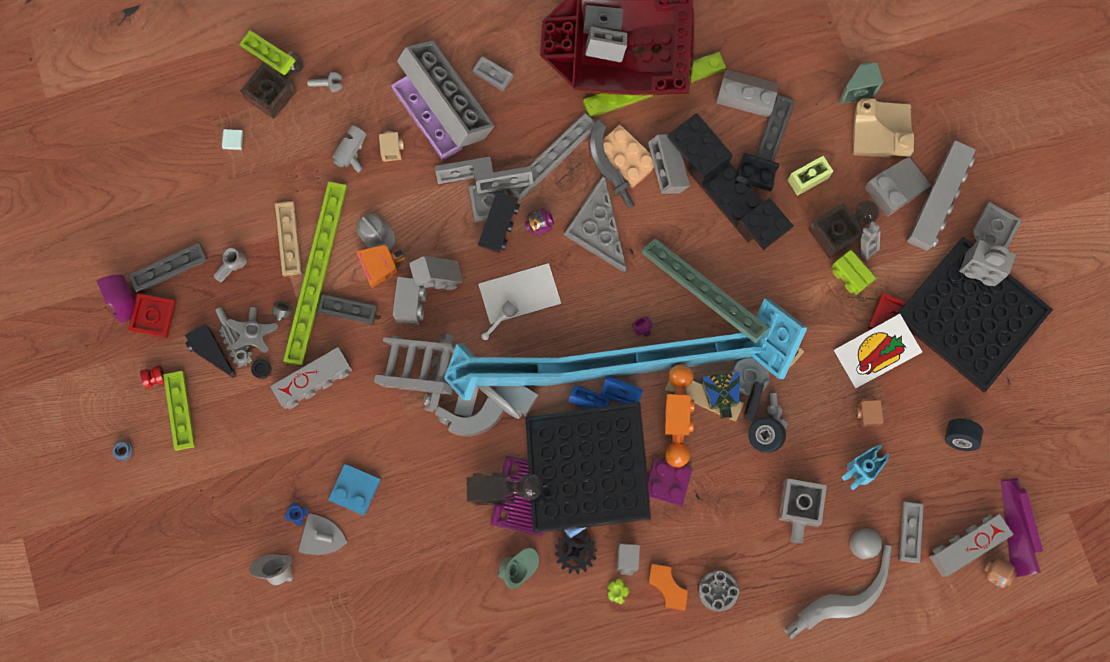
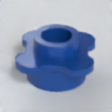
[285,503,308,526]

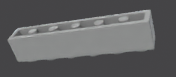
[906,140,976,251]

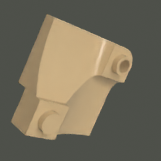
[853,98,914,158]

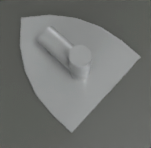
[298,513,348,555]

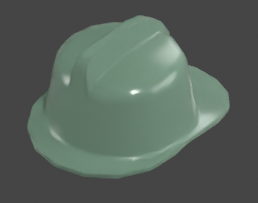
[497,548,539,589]

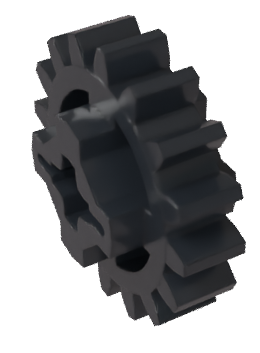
[554,531,597,574]

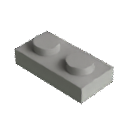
[472,56,513,92]

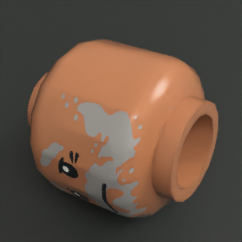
[984,558,1017,588]

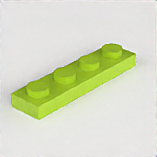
[239,30,296,75]
[163,371,196,451]

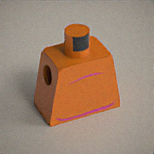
[356,245,405,288]

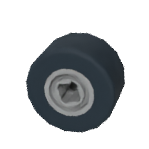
[748,417,786,453]
[945,418,984,451]

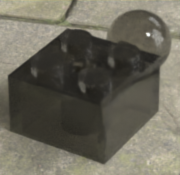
[240,52,304,119]
[808,200,880,259]
[467,472,543,506]

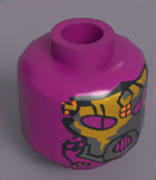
[525,208,554,236]

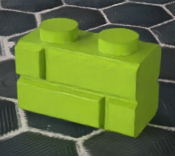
[832,249,876,295]

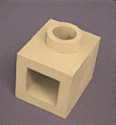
[379,131,404,162]

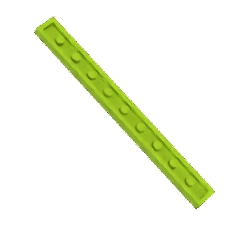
[283,181,348,366]

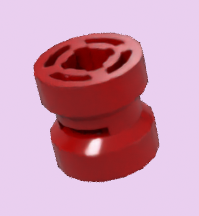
[140,365,165,389]

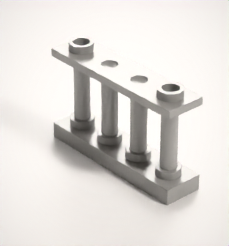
[374,336,455,395]

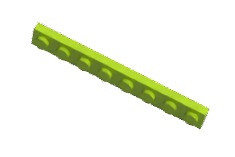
[583,52,726,118]

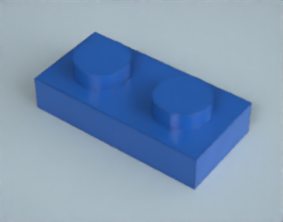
[600,376,644,404]
[568,385,611,409]

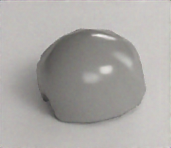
[849,528,882,559]

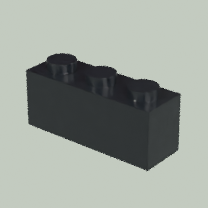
[478,191,520,254]

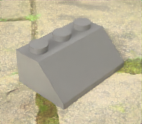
[716,69,779,118]

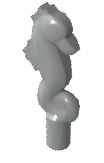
[767,393,788,429]

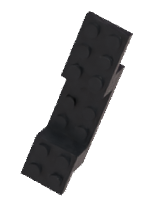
[667,113,794,250]

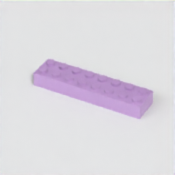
[391,76,462,161]

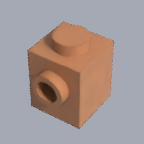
[855,398,884,427]

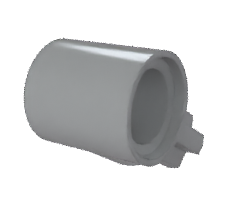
[214,248,247,282]

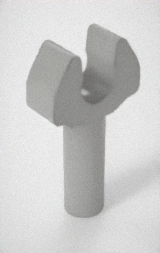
[307,72,342,92]

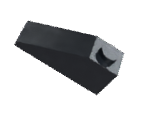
[185,324,236,378]

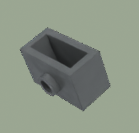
[583,5,623,35]

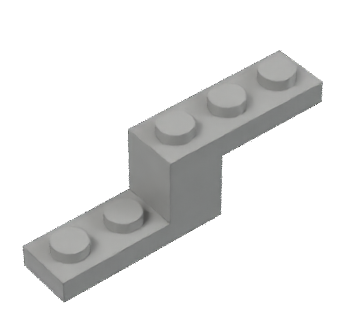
[435,157,533,194]

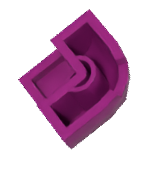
[96,275,136,323]

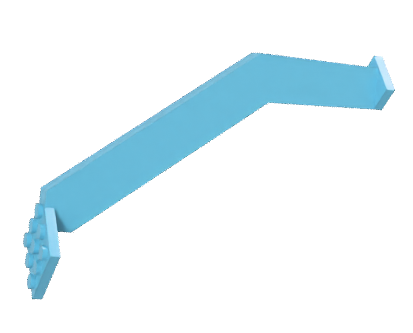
[444,298,807,400]

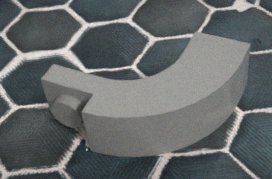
[435,398,505,437]

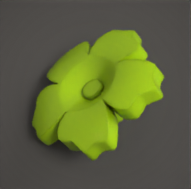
[607,579,630,604]

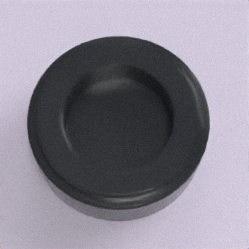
[251,359,272,379]

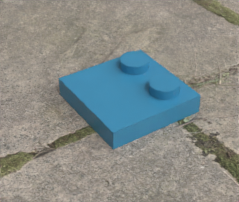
[328,464,381,516]

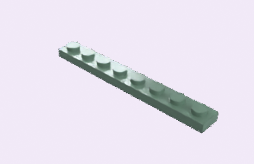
[642,239,769,343]

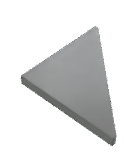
[564,176,627,273]

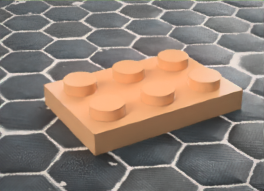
[603,124,655,189]

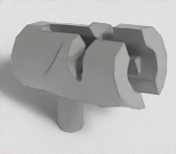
[332,125,367,173]

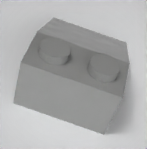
[865,157,932,217]

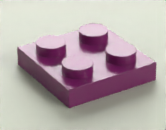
[648,458,693,507]

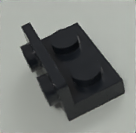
[735,153,779,192]

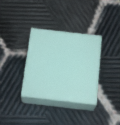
[222,129,244,150]

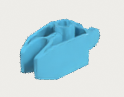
[841,445,889,490]

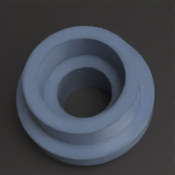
[112,441,133,461]

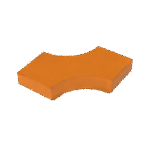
[648,564,688,611]

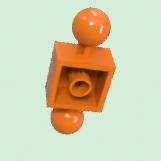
[664,364,694,467]

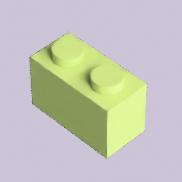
[788,156,833,196]

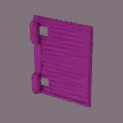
[491,456,543,536]

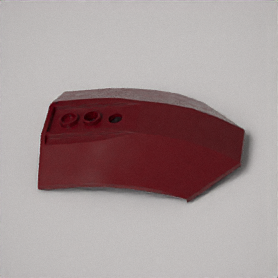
[540,0,695,95]

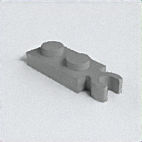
[861,221,881,260]

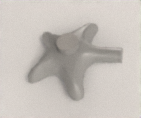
[227,307,278,352]

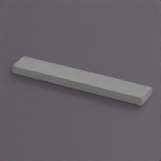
[507,113,595,201]

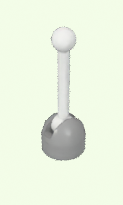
[481,300,519,340]

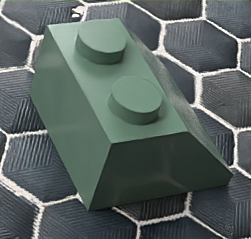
[838,62,883,104]

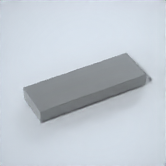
[898,501,924,563]

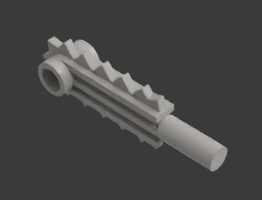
[215,307,252,368]

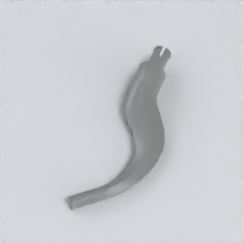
[784,545,892,639]

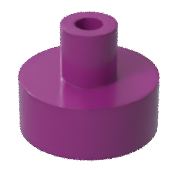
[632,316,652,337]

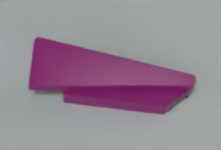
[1001,478,1043,577]

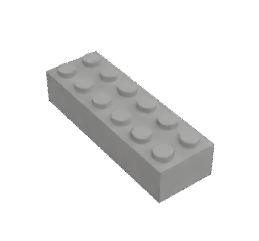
[397,40,494,148]

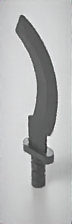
[590,120,635,209]

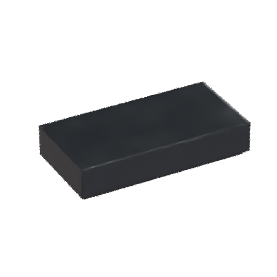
[743,381,764,422]

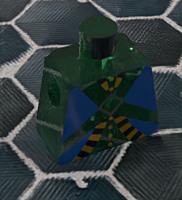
[701,372,740,419]

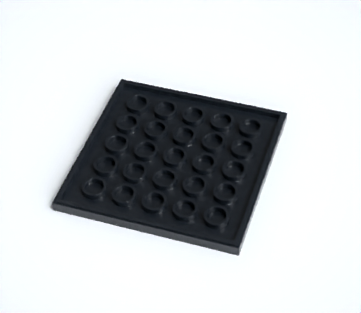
[894,237,1053,393]
[525,402,652,534]

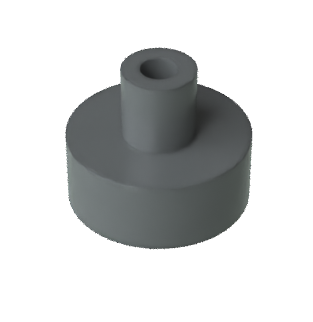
[272,301,293,321]

